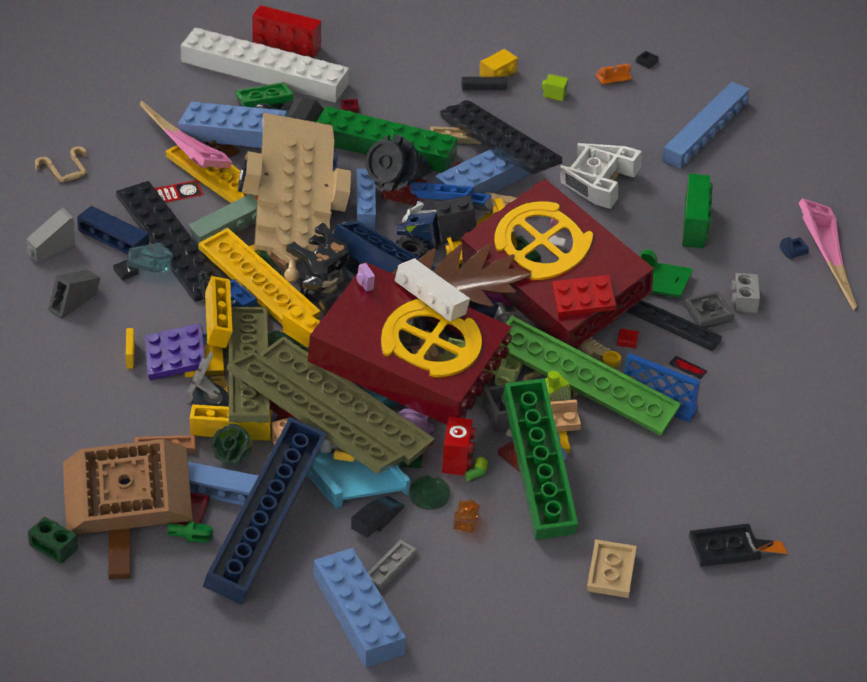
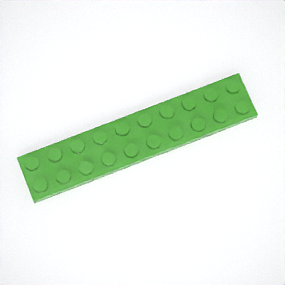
[506,316,681,436]

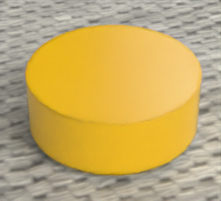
[602,351,621,369]

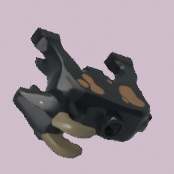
[286,223,349,294]

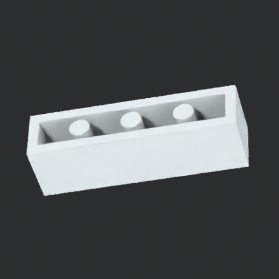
[395,258,470,321]

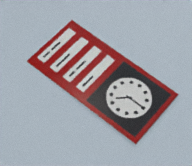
[155,180,204,203]

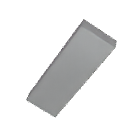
[368,540,417,592]

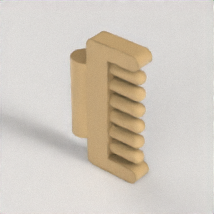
[577,337,610,359]

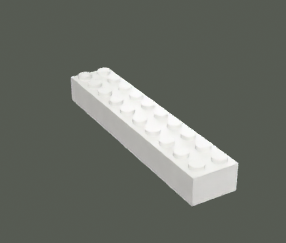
[181,28,349,103]

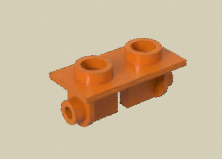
[595,63,633,85]

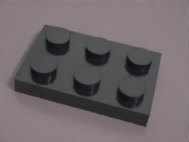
[689,523,761,567]

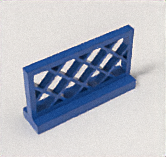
[624,353,700,423]

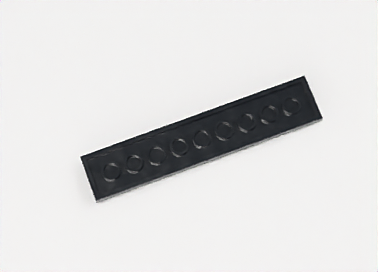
[440,100,563,175]
[116,181,222,302]

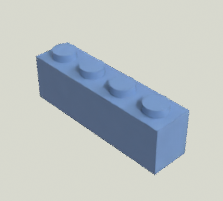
[357,168,376,231]

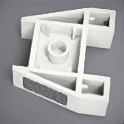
[560,143,641,209]

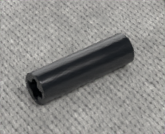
[461,77,507,90]

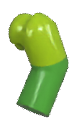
[465,457,488,481]

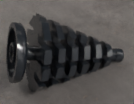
[365,134,433,192]

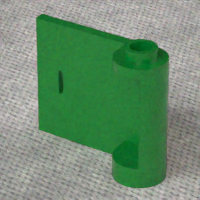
[639,249,693,298]

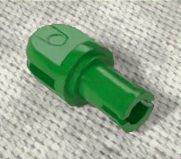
[167,521,214,543]

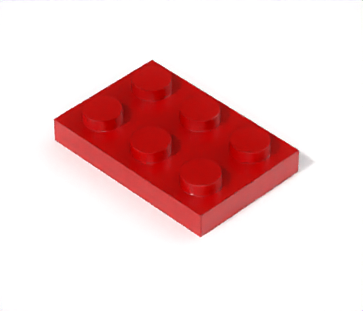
[552,275,616,317]

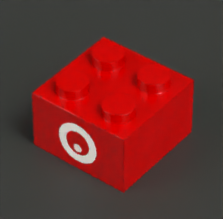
[442,416,476,476]

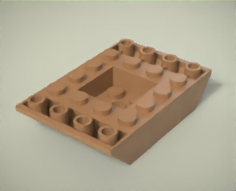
[63,439,193,535]

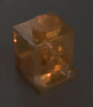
[453,499,480,533]

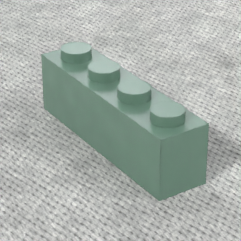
[189,194,258,244]

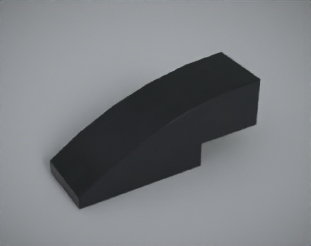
[351,496,404,538]

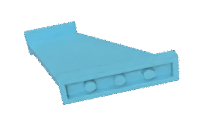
[308,451,410,509]

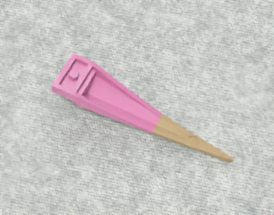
[140,101,232,169]
[798,198,857,311]

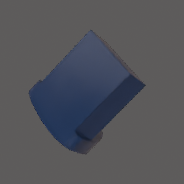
[779,237,809,259]

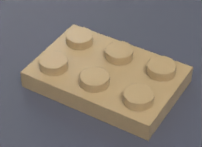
[587,540,637,598]

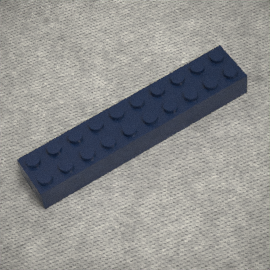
[333,221,499,318]
[203,417,327,605]

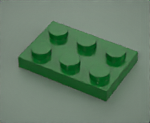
[235,82,294,108]

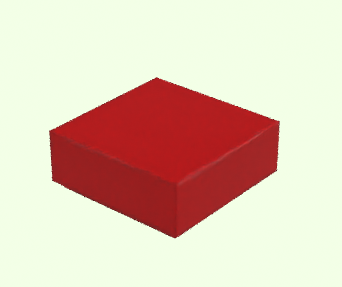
[617,328,639,349]

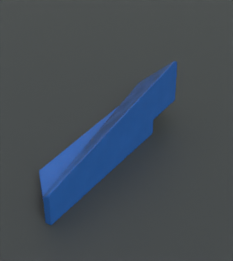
[409,182,493,213]

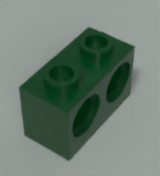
[28,516,78,564]

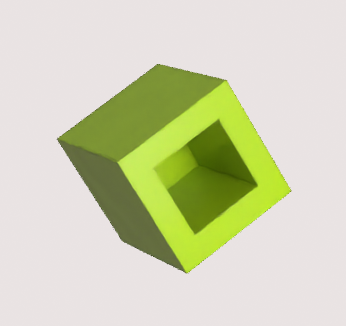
[541,74,568,101]

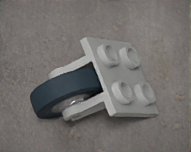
[186,352,229,407]

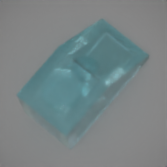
[127,243,173,273]

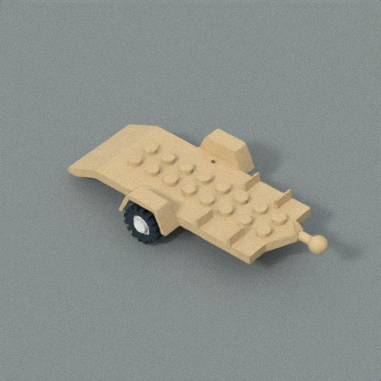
[238,112,351,282]

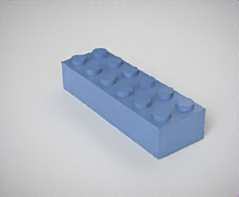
[178,102,288,148]
[435,149,530,194]
[314,548,406,668]

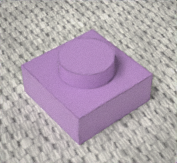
[356,263,375,292]

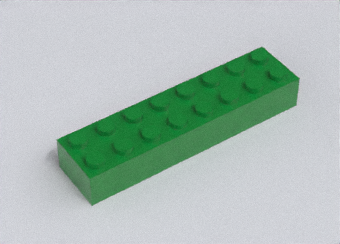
[316,106,458,173]
[503,378,578,540]

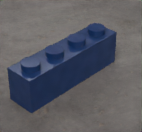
[77,206,150,259]

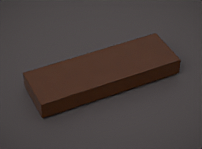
[108,528,130,579]

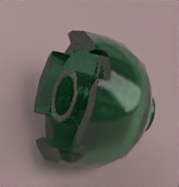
[211,423,253,465]

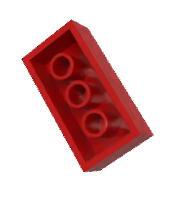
[252,5,321,58]

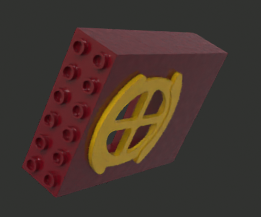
[461,179,654,349]
[307,262,512,425]

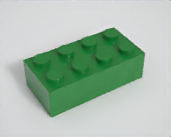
[682,173,713,248]

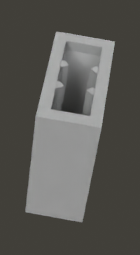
[26,208,75,263]

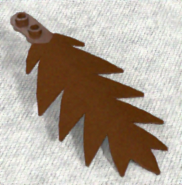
[392,243,532,307]

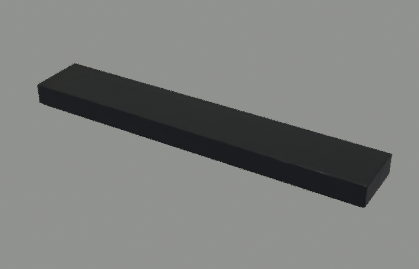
[626,300,722,351]

